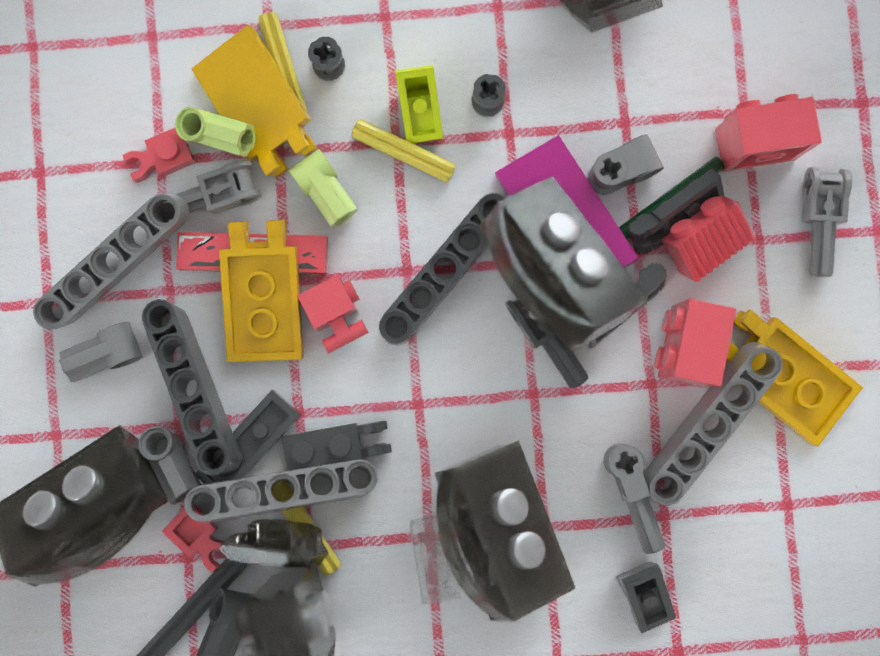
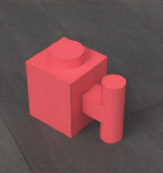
[297,274,369,354]

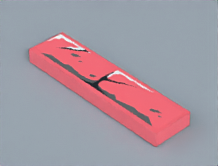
[176,232,328,274]

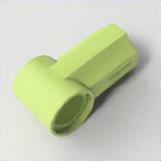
[175,107,257,157]
[288,149,358,228]

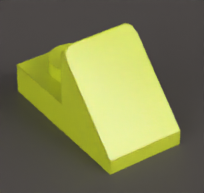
[395,64,443,144]

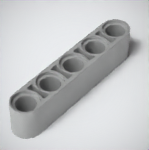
[33,194,190,330]
[644,342,782,506]
[184,460,378,524]

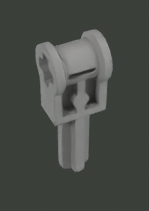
[161,160,262,221]
[802,167,852,277]
[603,444,665,554]

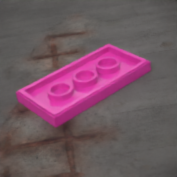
[495,135,638,299]

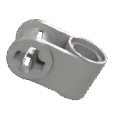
[587,134,664,195]

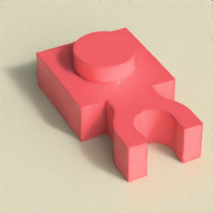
[122,128,196,183]
[162,504,235,573]

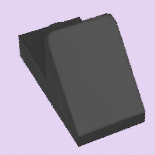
[616,562,676,634]

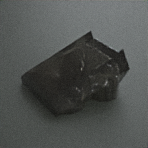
[219,519,329,569]

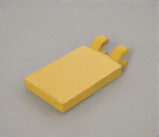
[191,25,318,178]
[219,220,304,362]
[726,310,863,447]

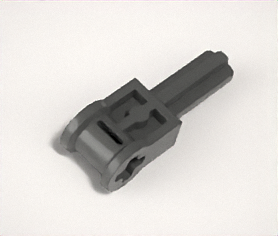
[505,282,588,389]

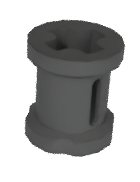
[308,37,345,81]
[471,74,506,117]

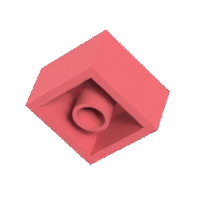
[715,94,822,172]
[654,299,737,387]

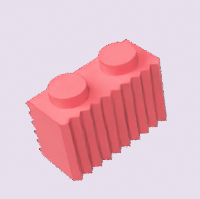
[661,195,755,282]

